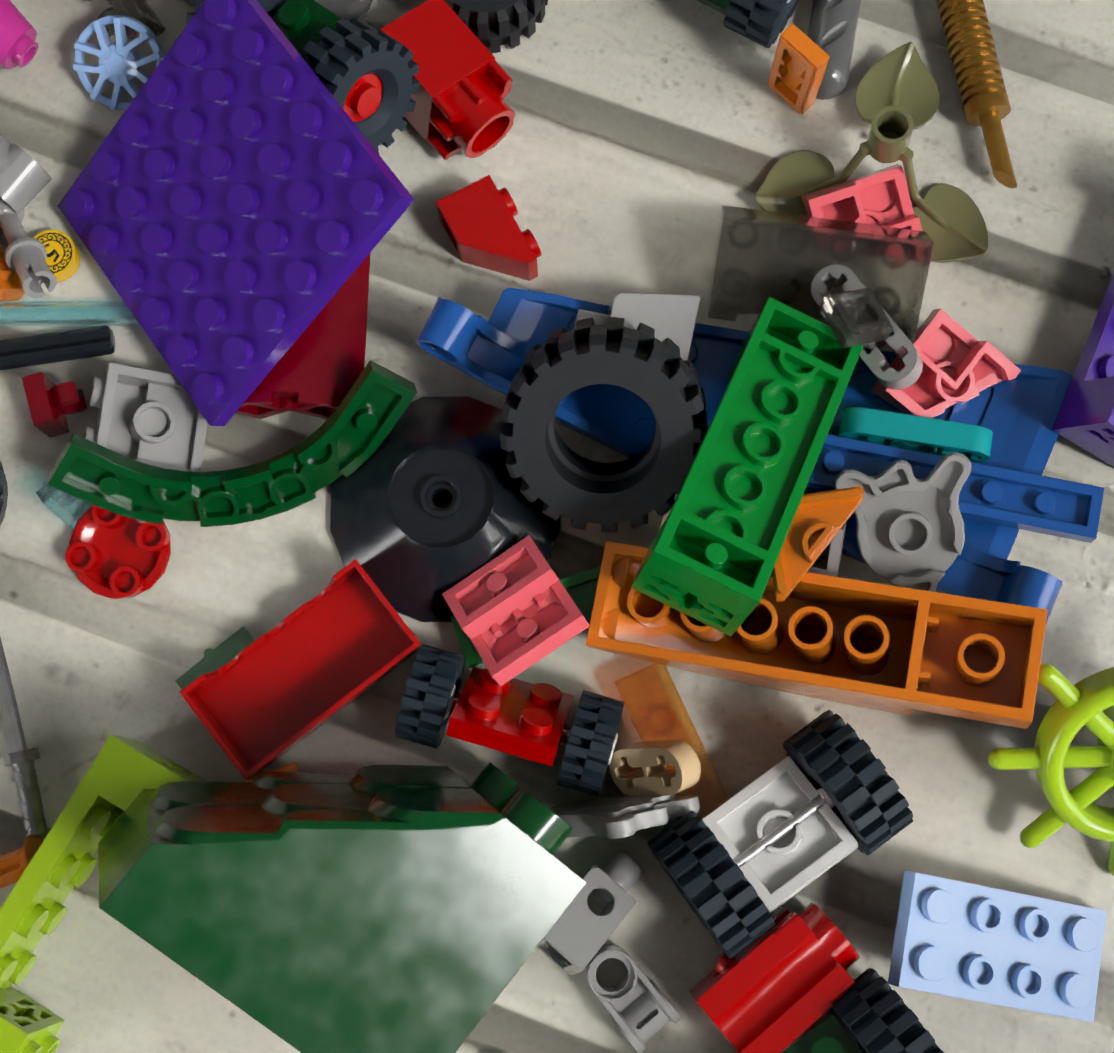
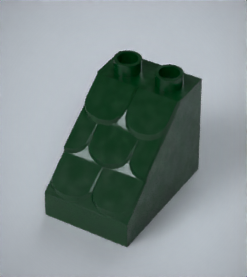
[98,762,586,1053]

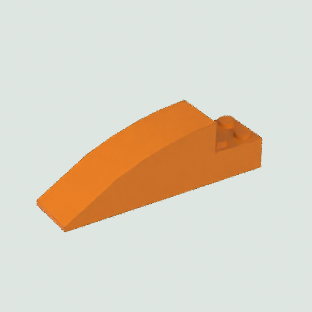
[586,541,1048,729]

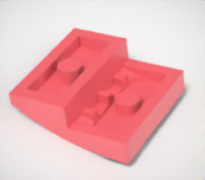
[442,535,590,687]

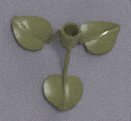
[755,42,988,263]

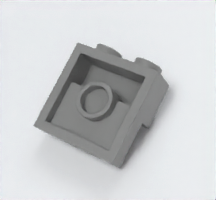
[84,362,208,472]

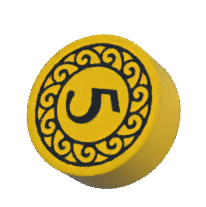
[33,230,81,283]

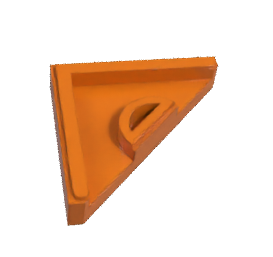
[772,486,864,602]

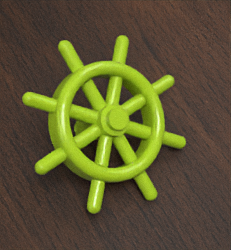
[988,663,1114,876]

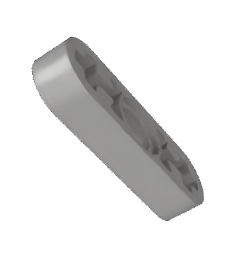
[811,264,923,390]

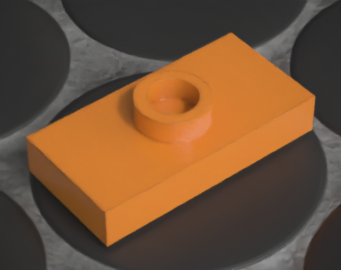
[767,23,830,115]

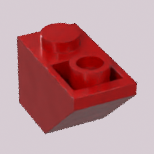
[436,175,542,281]

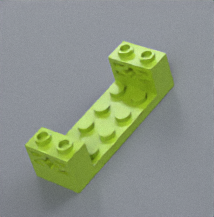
[0,735,206,1053]

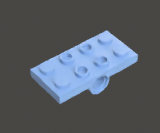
[888,870,1107,1022]

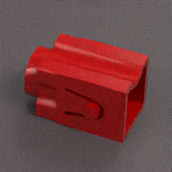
[380,0,515,160]
[689,903,860,1053]

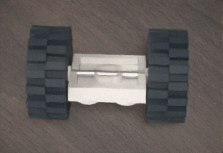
[647,710,914,959]

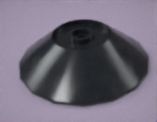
[330,396,561,622]

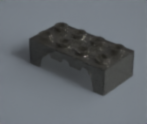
[707,205,934,345]

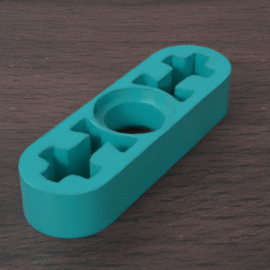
[838,407,993,462]

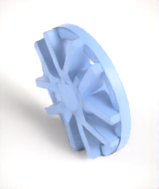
[73,15,165,111]

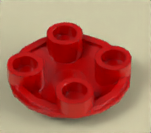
[65,505,171,599]

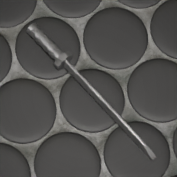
[0,637,48,837]

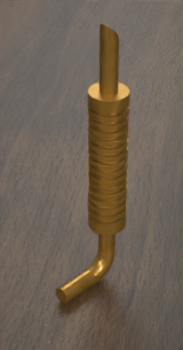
[937,0,1017,189]

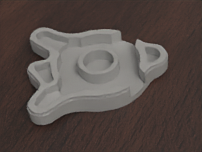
[834,452,972,592]
[551,794,700,839]

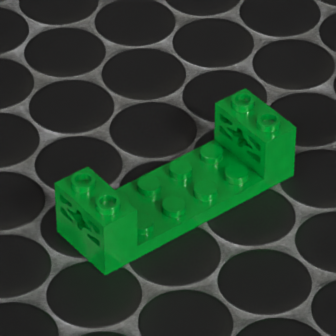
[631,297,865,637]

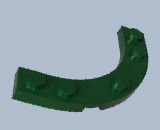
[47,360,417,527]

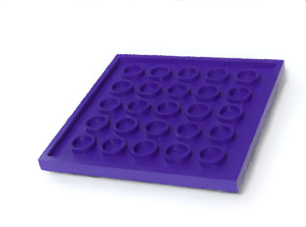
[57,0,415,426]

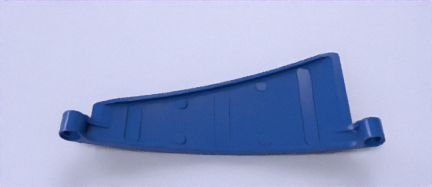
[416,288,1073,624]

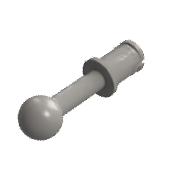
[0,197,57,298]

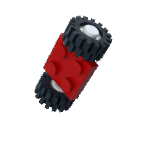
[395,644,625,796]

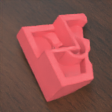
[802,164,930,263]
[871,309,1021,418]

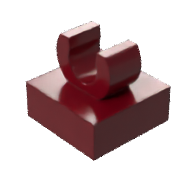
[21,372,88,438]

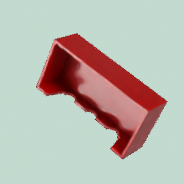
[179,559,422,780]

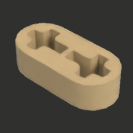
[609,740,701,796]

